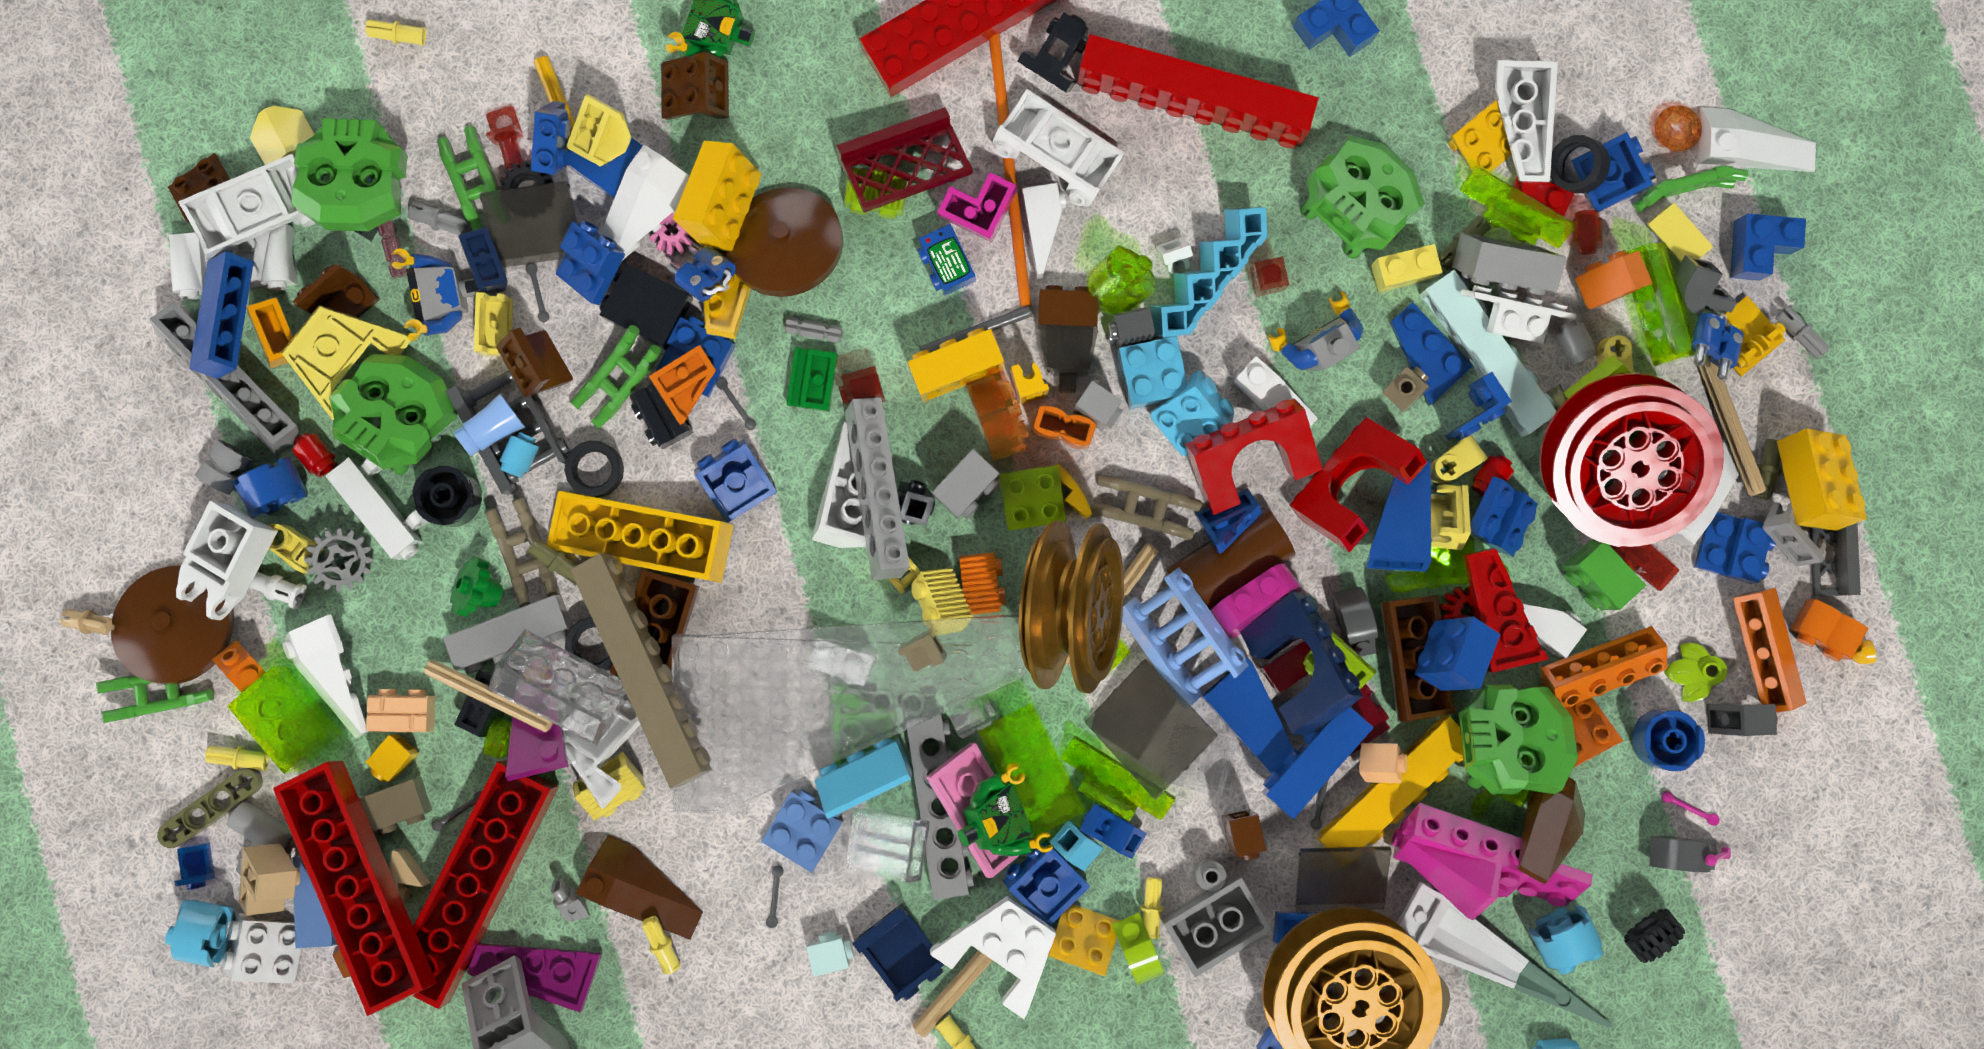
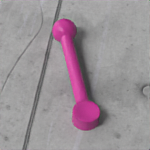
[1661,791,1720,826]
[1705,847,1731,866]

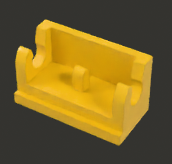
[1010,363,1049,405]

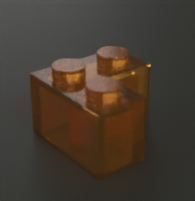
[966,372,1029,461]

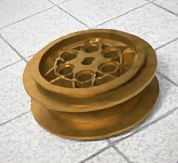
[1019,521,1124,694]
[1262,907,1443,1049]

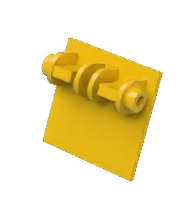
[1448,99,1512,182]
[1724,295,1786,377]
[1048,904,1119,976]

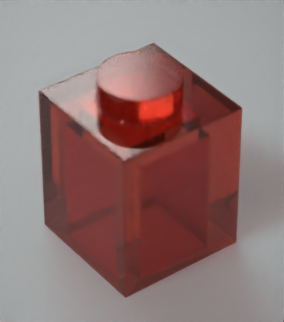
[1250,256,1290,297]
[839,366,886,405]

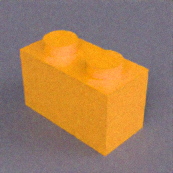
[247,297,293,369]

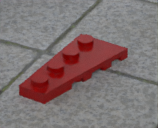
[1463,548,1549,673]

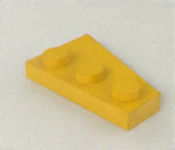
[704,251,751,339]

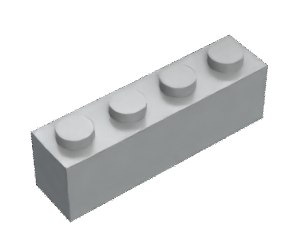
[443,595,572,674]

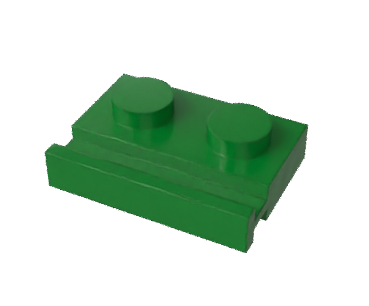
[786,347,838,412]

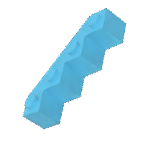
[1148,207,1267,337]

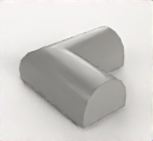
[227,800,293,875]

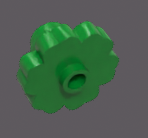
[450,556,503,618]

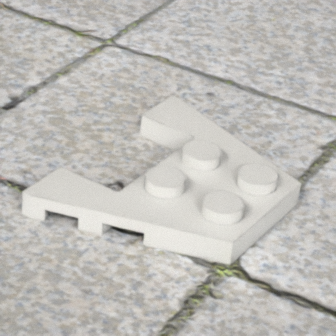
[562,690,641,809]
[930,896,1056,1019]

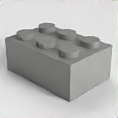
[1452,233,1567,295]
[1161,873,1273,977]

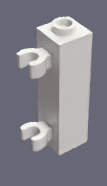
[326,457,428,560]

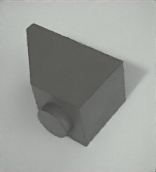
[1707,704,1778,736]

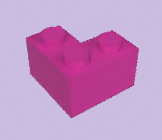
[937,172,1017,243]

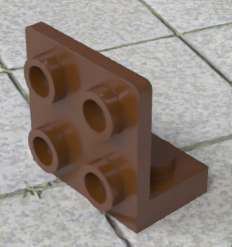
[661,52,729,120]
[292,263,380,318]
[496,327,573,398]

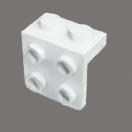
[222,913,301,983]

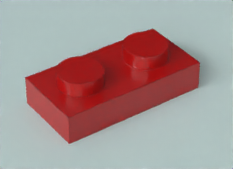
[1507,176,1574,221]

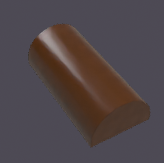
[1164,507,1296,610]
[606,569,700,690]
[1380,595,1456,722]

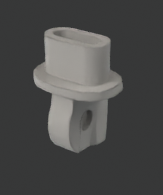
[551,878,590,922]

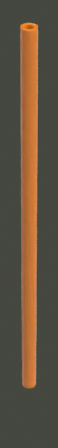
[989,34,1032,307]

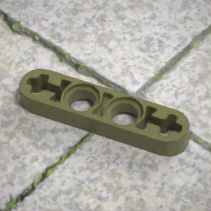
[157,768,263,848]

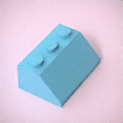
[814,736,913,819]

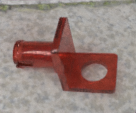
[486,106,524,169]

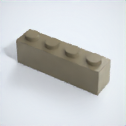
[359,777,433,836]

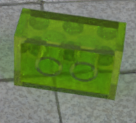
[227,666,342,774]

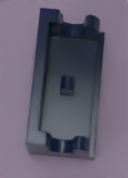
[458,227,508,294]

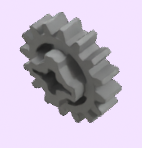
[304,527,373,592]

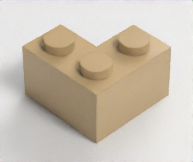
[239,843,300,916]

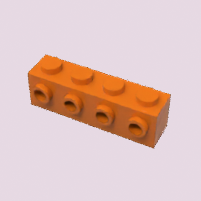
[1733,587,1807,713]
[1541,626,1667,707]

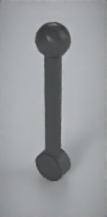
[526,263,549,322]
[716,378,756,430]
[1310,778,1330,830]
[431,791,482,831]
[766,865,784,928]

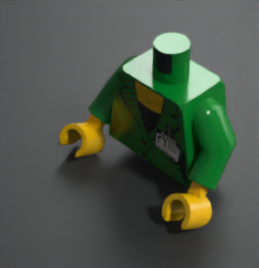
[665,0,755,58]
[957,762,1053,857]

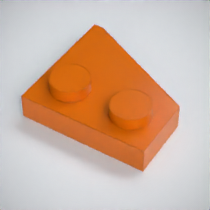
[649,345,716,425]

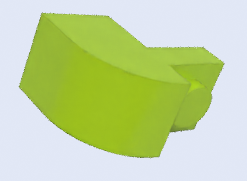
[1112,913,1164,985]

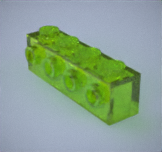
[1626,242,1696,367]

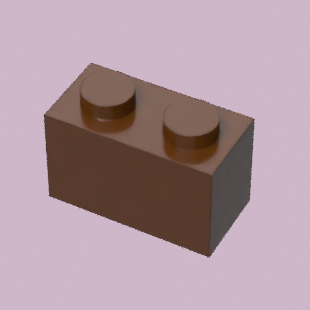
[1038,285,1099,331]
[1222,809,1267,860]

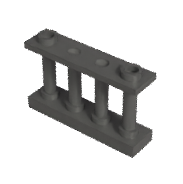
[445,360,570,496]

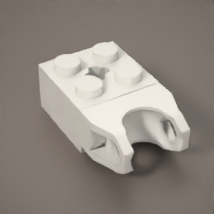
[176,501,278,620]

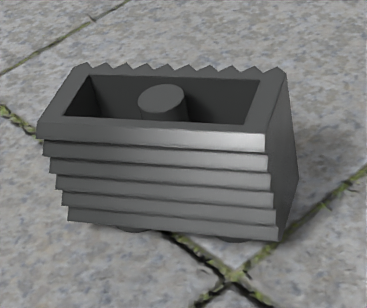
[1107,307,1155,350]

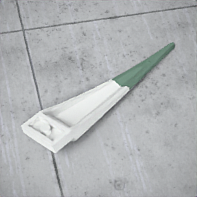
[1397,882,1612,1028]

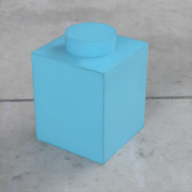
[1049,820,1104,871]

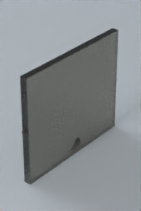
[1085,659,1218,800]

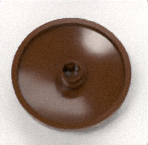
[726,187,843,297]
[111,566,234,685]

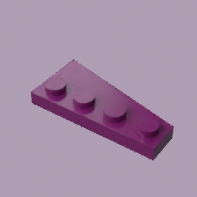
[505,655,569,781]
[467,943,603,1012]

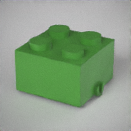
[1561,539,1647,611]

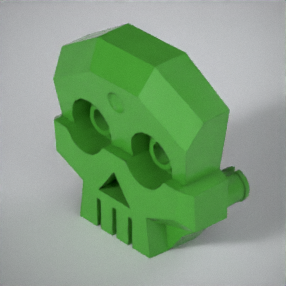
[291,118,408,231]
[1300,135,1425,259]
[329,354,457,475]
[1458,685,1578,794]

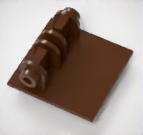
[168,153,230,222]

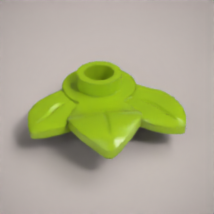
[1664,643,1727,702]

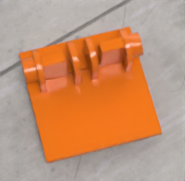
[1565,698,1623,768]

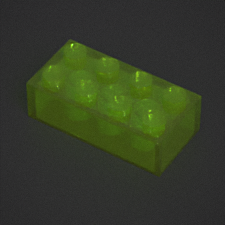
[977,702,1085,838]

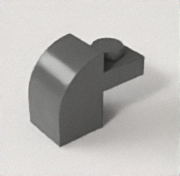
[1673,255,1737,316]
[1332,586,1378,657]
[1649,836,1718,872]

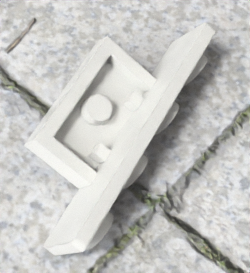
[1460,285,1577,344]

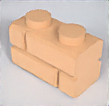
[366,689,435,732]

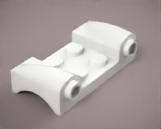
[993,89,1125,207]
[178,154,316,260]
[169,224,298,299]

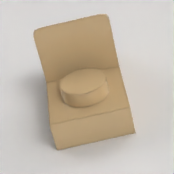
[389,848,430,906]

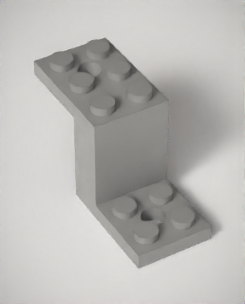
[461,955,570,1049]

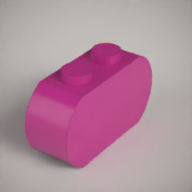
[1211,563,1302,639]

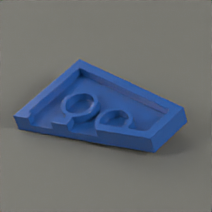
[1390,302,1472,406]

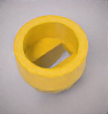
[1852,640,1876,664]

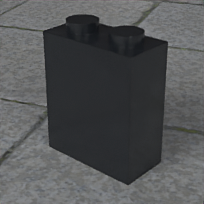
[599,263,693,350]

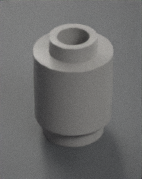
[1555,320,1596,366]
[1193,858,1226,892]

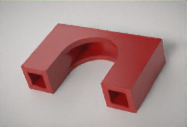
[1185,398,1323,515]
[1289,417,1427,553]

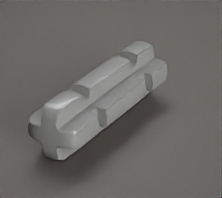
[785,317,843,343]

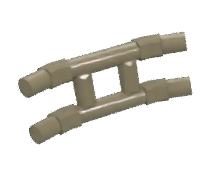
[1090,474,1202,540]
[484,496,559,608]

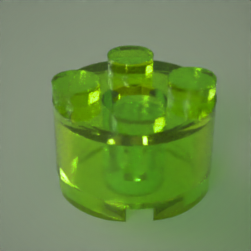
[1087,245,1156,315]

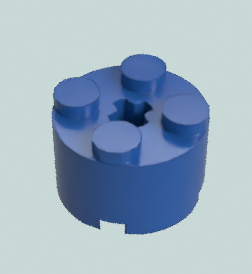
[233,457,308,518]
[1632,709,1705,771]

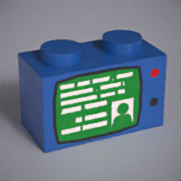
[916,223,976,296]

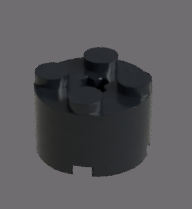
[412,465,482,527]

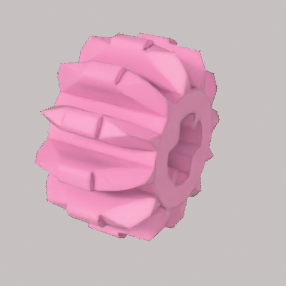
[649,212,693,256]

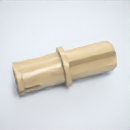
[60,609,115,635]

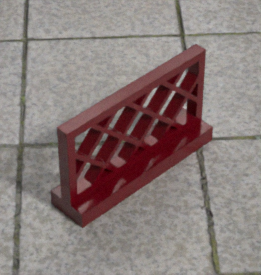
[836,107,973,213]

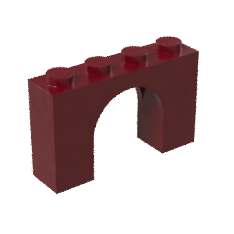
[1259,639,1390,757]

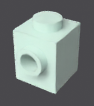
[806,931,854,977]

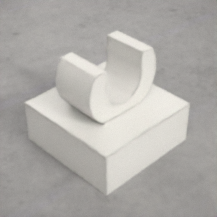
[1155,237,1193,274]

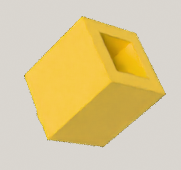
[365,734,419,782]

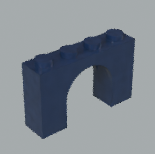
[1240,592,1363,736]

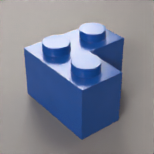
[1293,0,1380,57]
[1730,213,1806,281]

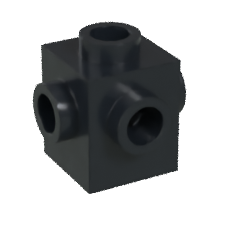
[897,480,935,526]

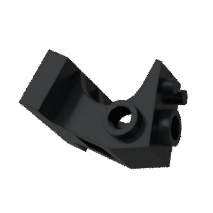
[1017,12,1088,93]

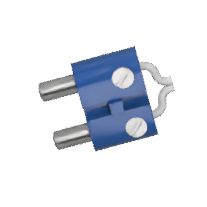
[667,243,736,302]
[1691,313,1744,381]

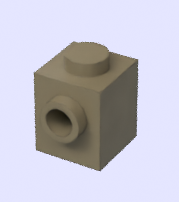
[1382,366,1431,413]

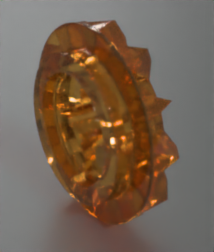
[1653,105,1702,152]

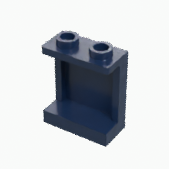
[852,903,944,1002]

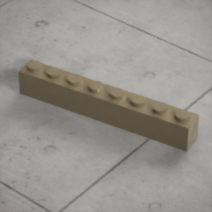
[570,553,712,788]

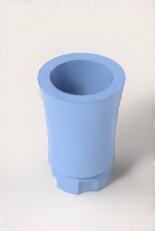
[453,393,525,456]

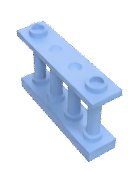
[1122,567,1249,709]

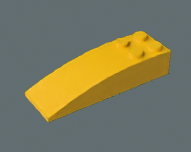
[547,491,734,583]

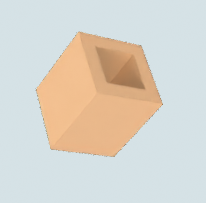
[1359,743,1408,783]

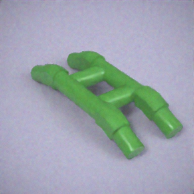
[437,126,512,231]
[1632,165,1748,213]
[569,325,661,429]
[96,675,214,723]

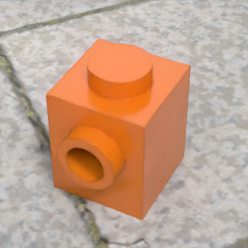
[212,640,267,694]

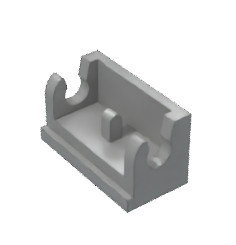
[1762,502,1826,566]

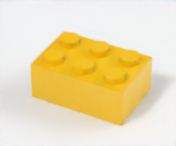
[673,141,762,251]
[907,328,1004,402]
[1777,428,1867,531]

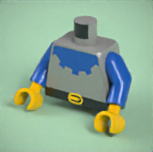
[391,248,480,341]
[1268,291,1364,370]

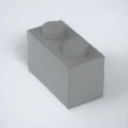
[1073,380,1123,432]

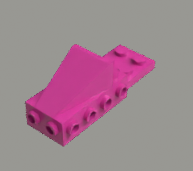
[1391,803,1593,920]

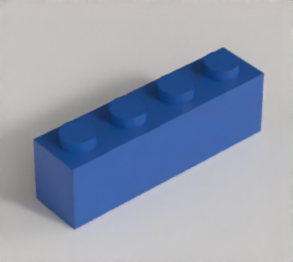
[189,251,254,379]
[1262,707,1374,819]

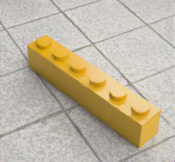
[1315,715,1464,866]

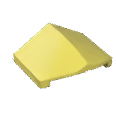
[566,94,632,167]
[250,105,315,165]

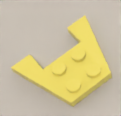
[282,305,411,420]

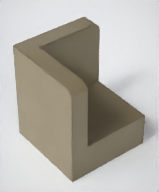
[897,628,947,672]

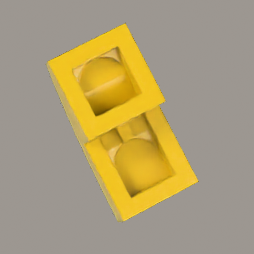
[1056,463,1092,520]

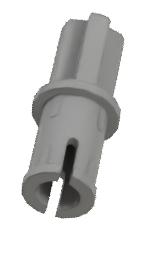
[408,201,468,235]
[1775,305,1829,358]

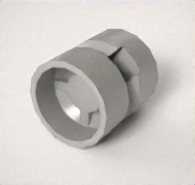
[195,439,253,495]

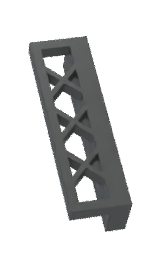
[1810,523,1861,596]

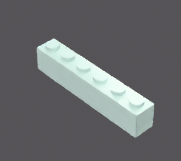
[1419,270,1557,437]

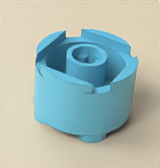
[165,899,235,967]
[1529,906,1603,974]

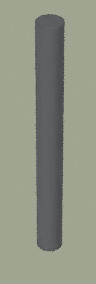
[919,305,1032,353]

